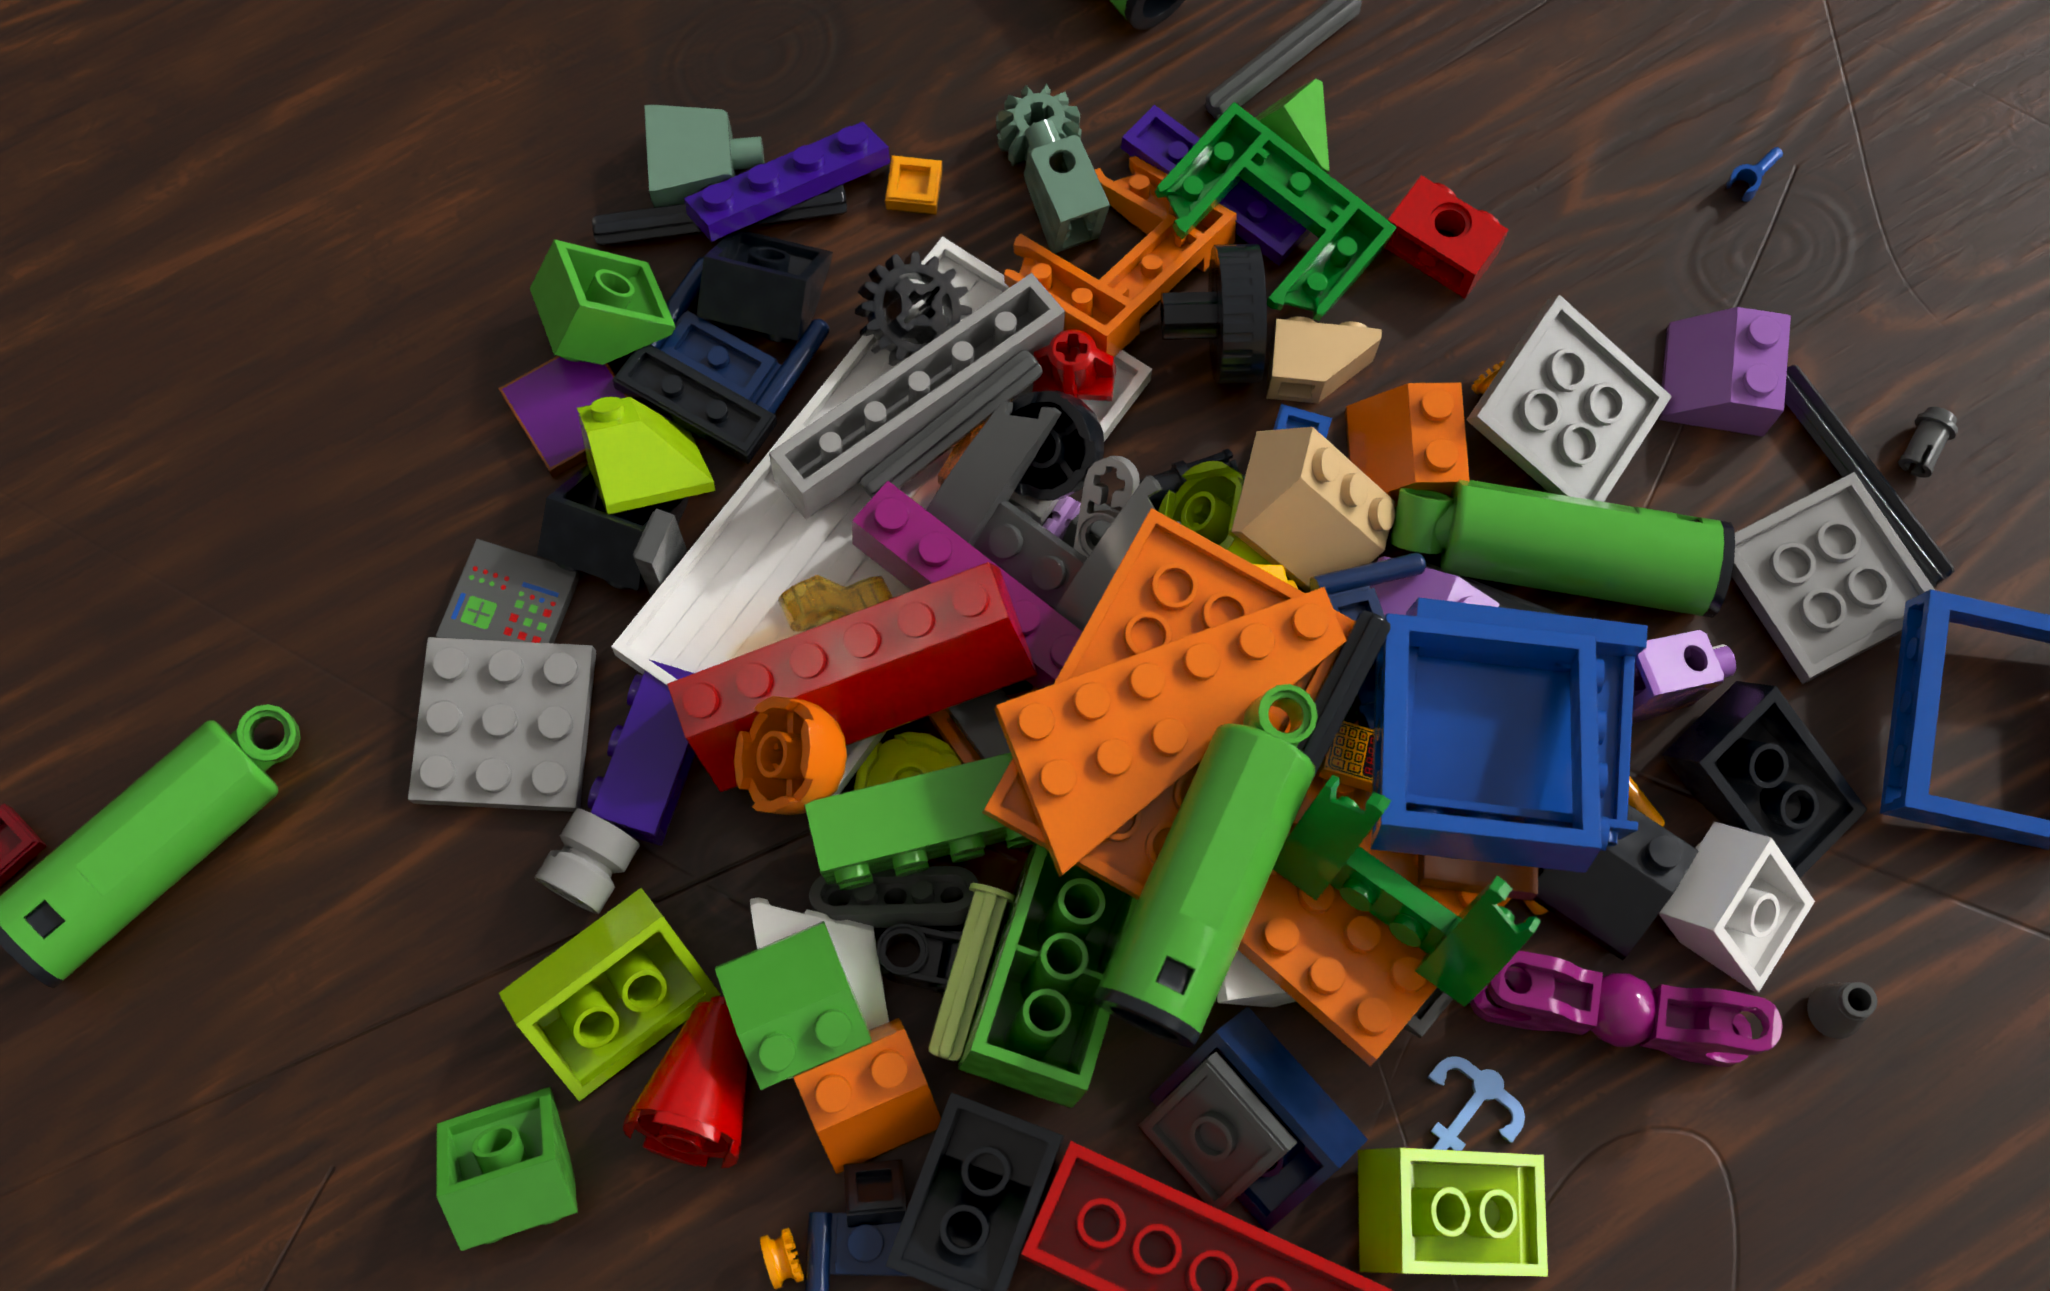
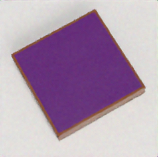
[498,356,628,478]

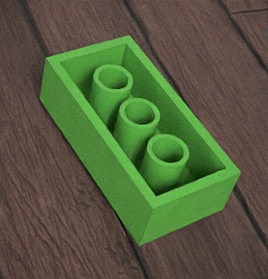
[805,752,1035,891]

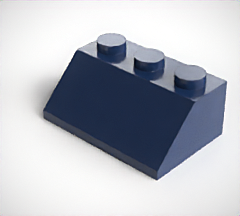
[1148,1006,1368,1232]

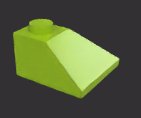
[577,397,715,515]

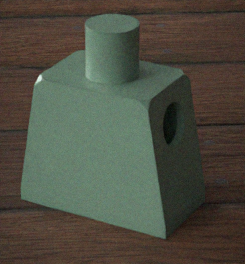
[644,105,765,208]
[1024,119,1110,254]

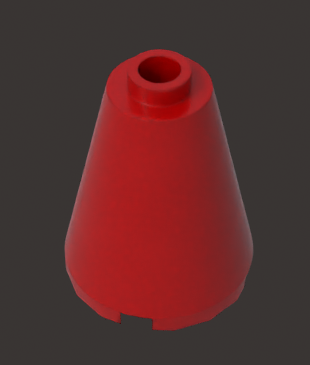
[622,996,748,1168]

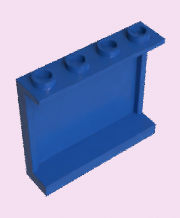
[1406,597,1648,847]

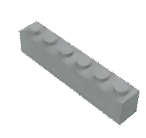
[769,273,1065,519]

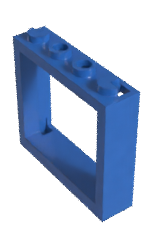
[1880,589,2050,850]
[1370,613,1610,873]

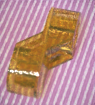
[778,575,893,632]

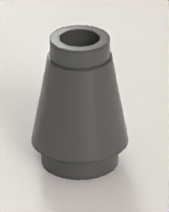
[1807,982,1877,1039]

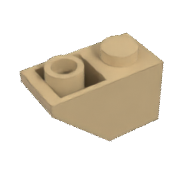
[1266,316,1382,404]

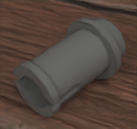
[1898,406,1958,478]

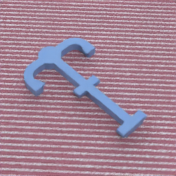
[1427,1056,1525,1151]

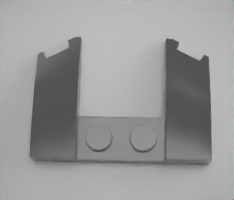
[926,401,1181,632]

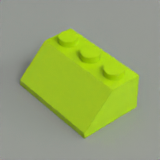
[499,888,721,1102]

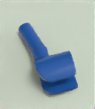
[1726,147,1783,202]

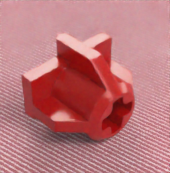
[1032,329,1116,402]

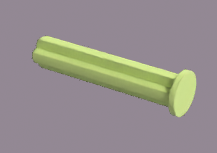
[928,883,1015,1061]

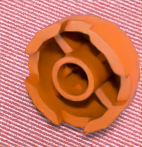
[734,696,847,815]

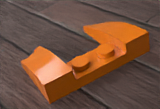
[1004,156,1237,357]

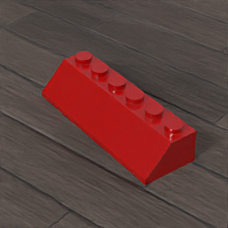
[667,562,1038,792]

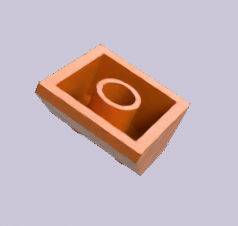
[1345,383,1470,507]
[793,1018,941,1174]

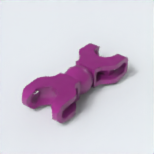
[1470,951,1783,1067]

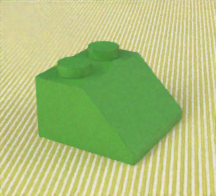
[530,239,676,365]
[715,921,872,1090]
[437,1087,578,1251]

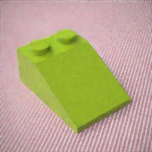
[1358,1148,1548,1277]

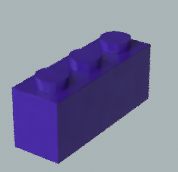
[588,660,696,846]

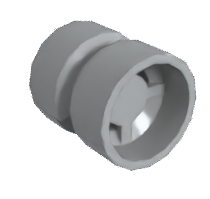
[534,808,640,914]

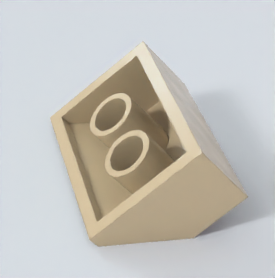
[1231,427,1396,593]

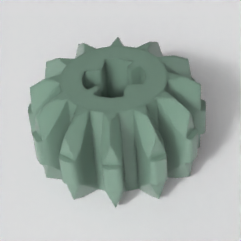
[996,83,1082,166]

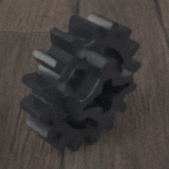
[855,251,972,366]

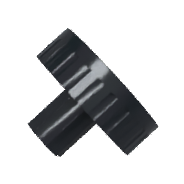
[1160,244,1267,384]

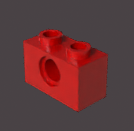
[1385,175,1509,299]

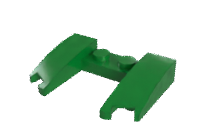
[1155,102,1397,321]
[1273,775,1541,1007]

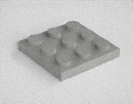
[1466,295,1672,502]
[1731,472,1935,685]
[408,637,596,812]

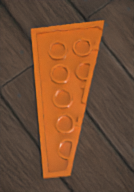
[994,587,1347,878]

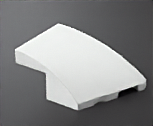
[750,897,889,1079]

